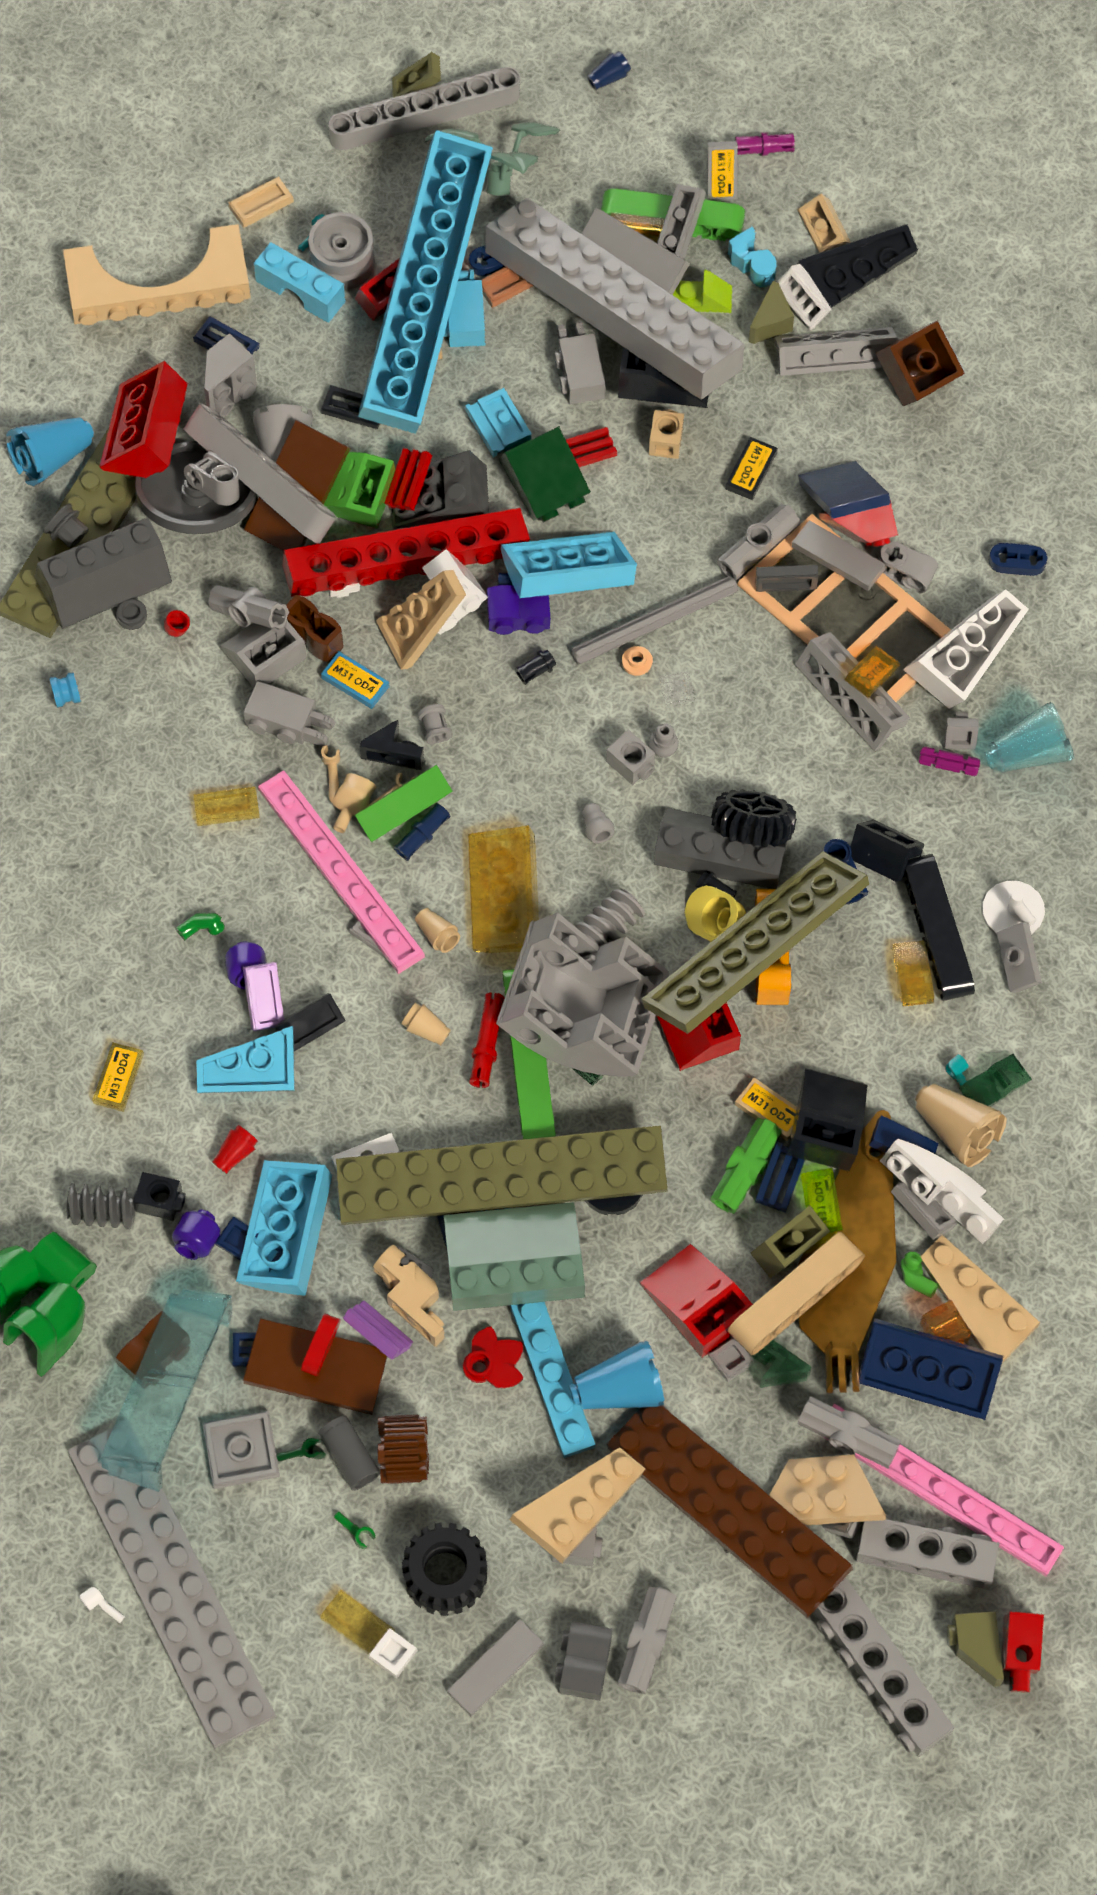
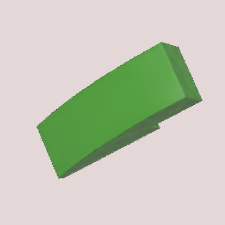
[355,764,453,842]

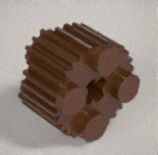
[378,1414,429,1484]

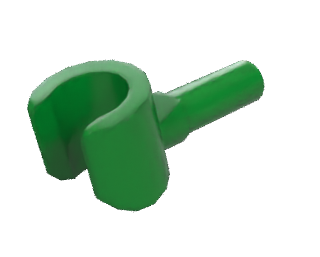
[334,1512,376,1549]

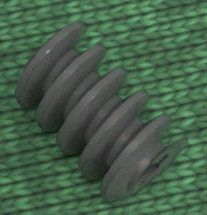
[66,1183,136,1229]

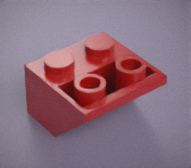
[656,1002,741,1071]

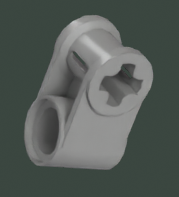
[184,451,240,506]
[878,542,938,594]

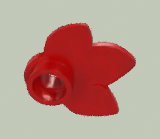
[463,1326,524,1388]

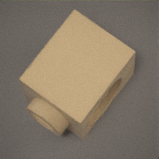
[649,410,684,459]

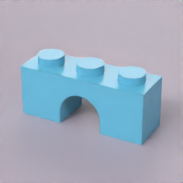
[254,242,345,323]

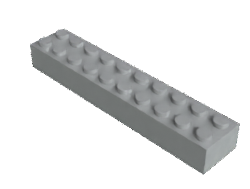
[485,198,744,400]

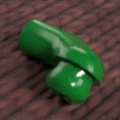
[176,913,225,941]

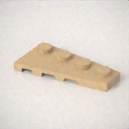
[376,570,466,670]

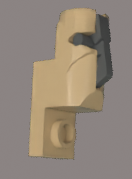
[373,1245,445,1347]

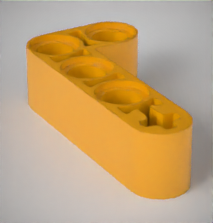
[755,889,791,1005]

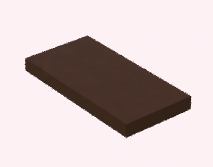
[244,420,351,551]
[243,1318,387,1415]

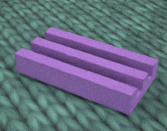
[343,1301,413,1360]

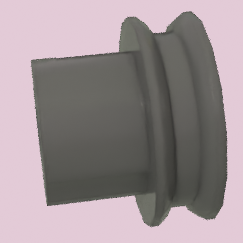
[43,503,89,549]

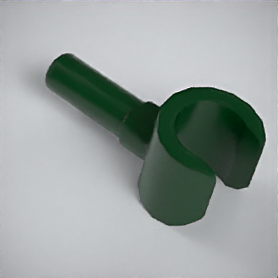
[276,1438,326,1462]

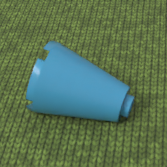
[6,417,94,486]
[569,1340,664,1409]

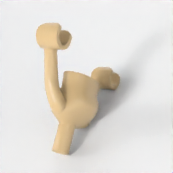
[321,745,414,833]

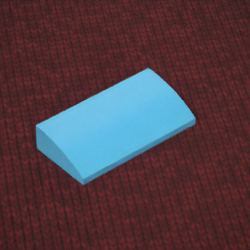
[501,532,637,598]
[236,1160,333,1296]

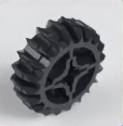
[711,789,797,847]

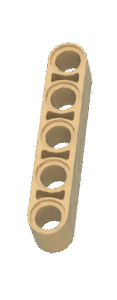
[728,1232,865,1355]

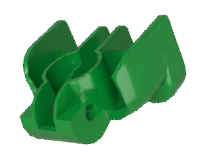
[0,1232,97,1377]

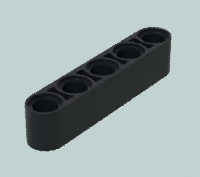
[903,854,975,1001]

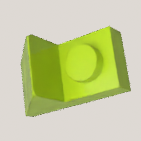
[673,270,732,313]

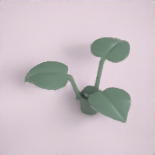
[425,122,560,195]

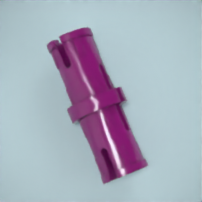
[735,132,795,156]

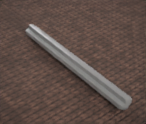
[572,576,738,664]

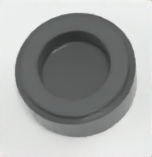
[116,599,147,630]

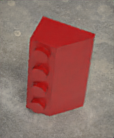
[99,361,188,478]

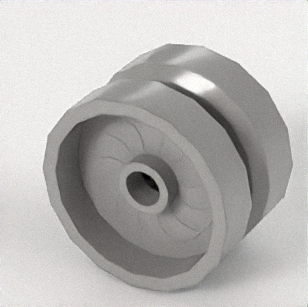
[308,212,375,290]

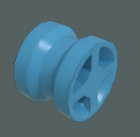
[49,672,81,708]

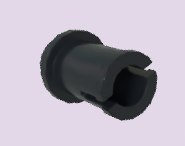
[515,650,556,685]
[695,871,737,898]

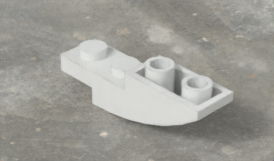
[880,1139,1004,1244]

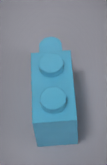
[444,269,485,347]

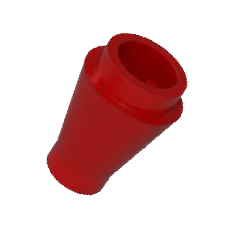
[212,1125,258,1174]

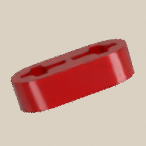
[301,1313,341,1377]

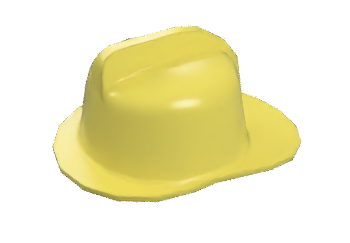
[685,885,746,942]

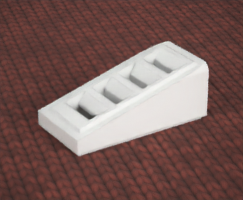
[777,264,832,330]

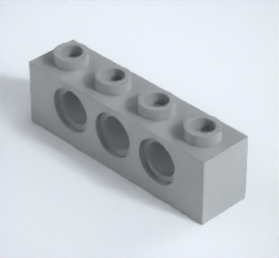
[856,1515,999,1590]

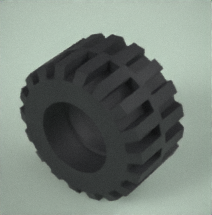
[402,1523,488,1616]

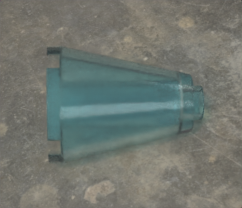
[984,702,1075,773]

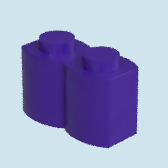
[487,585,551,635]

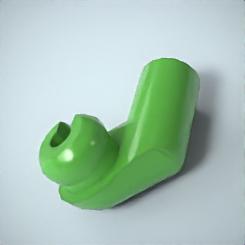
[900,1251,938,1298]

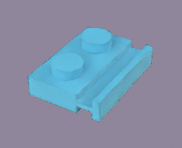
[465,388,532,457]

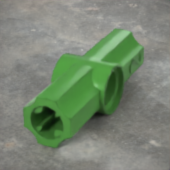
[710,1118,782,1214]

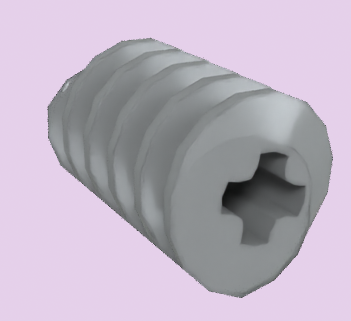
[575,889,645,946]

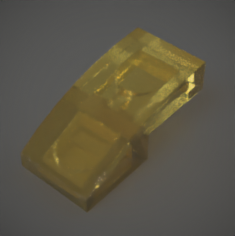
[892,940,934,1006]

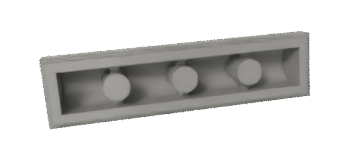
[657,184,707,260]

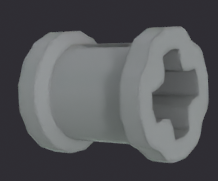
[418,704,452,745]

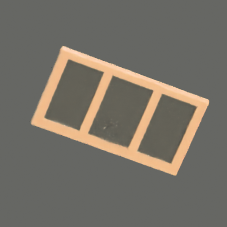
[737,514,951,702]

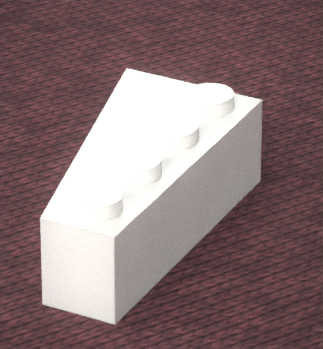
[903,590,1029,708]

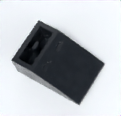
[618,347,709,408]
[786,1069,868,1171]

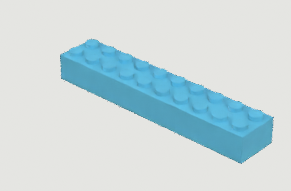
[358,130,493,434]

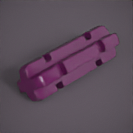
[919,746,980,776]

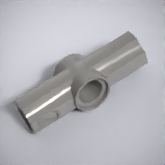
[717,503,800,581]
[208,585,289,630]
[797,1396,901,1468]
[618,1586,677,1694]

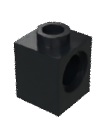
[133,1172,186,1221]

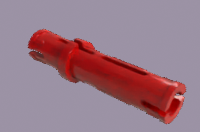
[469,992,505,1088]

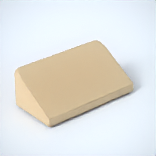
[797,193,851,253]

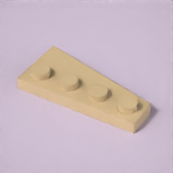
[921,1235,1040,1363]
[510,1447,645,1563]

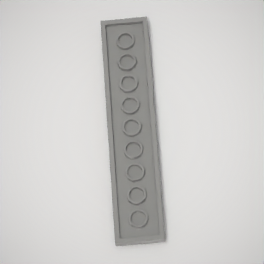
[68,1420,276,1749]

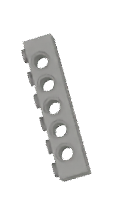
[814,1577,955,1757]

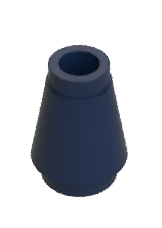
[587,51,631,90]

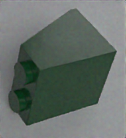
[498,426,591,523]

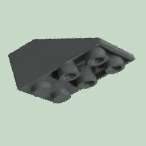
[392,450,489,529]

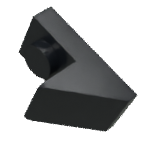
[360,720,424,770]

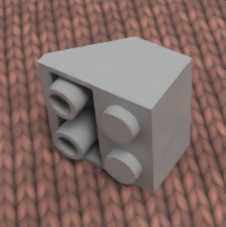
[204,333,257,417]
[220,621,307,688]

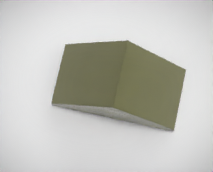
[749,281,794,344]

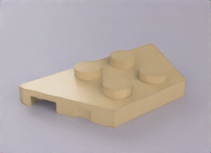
[770,1454,886,1525]

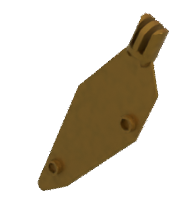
[798,1110,897,1393]

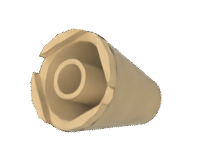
[915,1084,1007,1167]

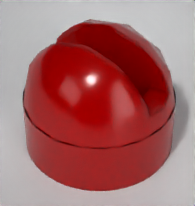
[164,610,190,638]

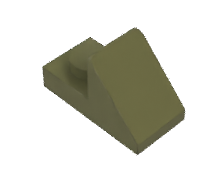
[392,52,441,98]

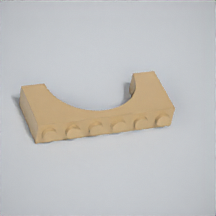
[63,224,251,325]

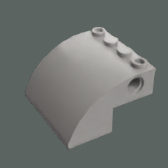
[496,912,669,1077]

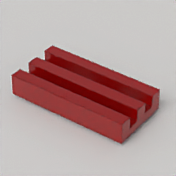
[566,427,617,467]
[384,448,433,511]

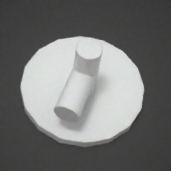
[982,881,1045,935]

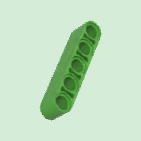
[601,189,745,241]

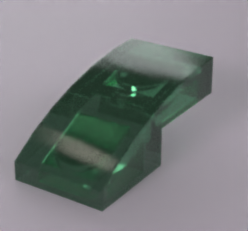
[959,1054,1032,1107]

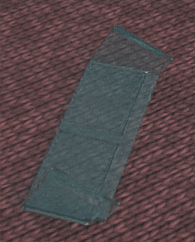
[101,1289,232,1492]

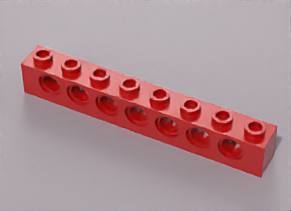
[282,508,530,597]

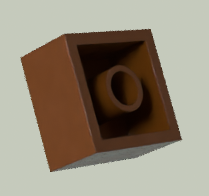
[876,320,965,406]

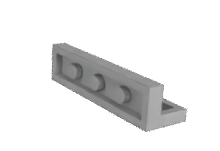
[774,327,898,376]
[795,632,910,751]

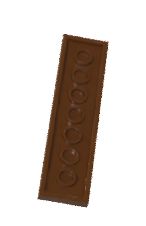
[606,1406,853,1618]

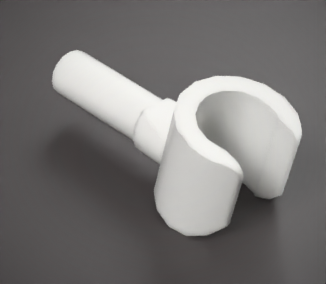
[80,1587,125,1623]

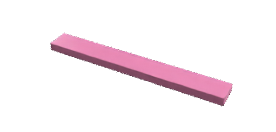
[258,770,425,974]
[820,1403,1064,1577]

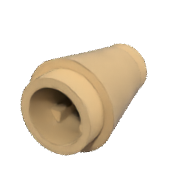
[415,908,460,953]
[401,1003,451,1046]

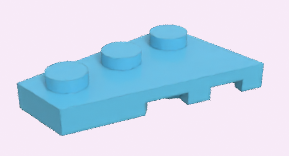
[196,1026,295,1093]

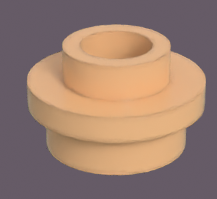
[622,646,653,676]

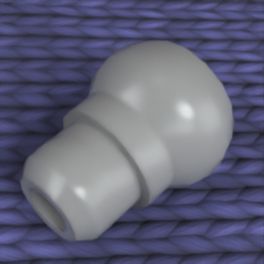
[649,723,679,758]
[582,803,614,844]

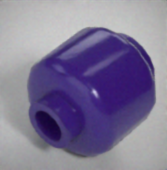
[225,941,267,990]
[172,1209,220,1260]

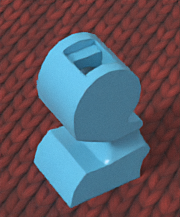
[728,226,777,287]

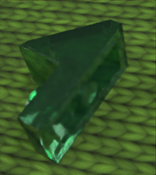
[752,1340,812,1388]

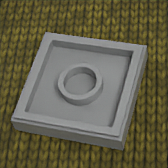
[203,1411,280,1489]

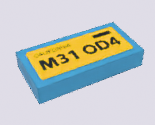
[321,651,390,709]

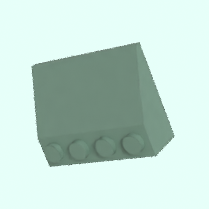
[444,1202,585,1311]

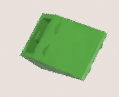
[324,452,395,529]

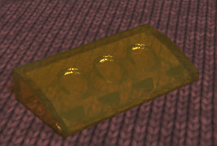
[468,825,539,953]

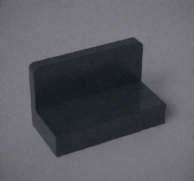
[850,819,925,882]

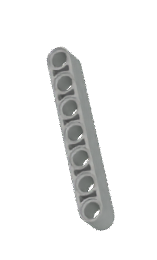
[328,67,520,150]
[183,403,337,543]

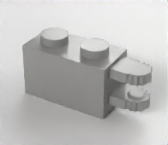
[554,322,605,404]
[243,681,336,746]

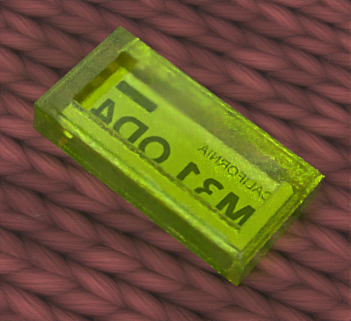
[800,1168,843,1233]

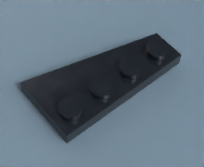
[798,224,918,311]

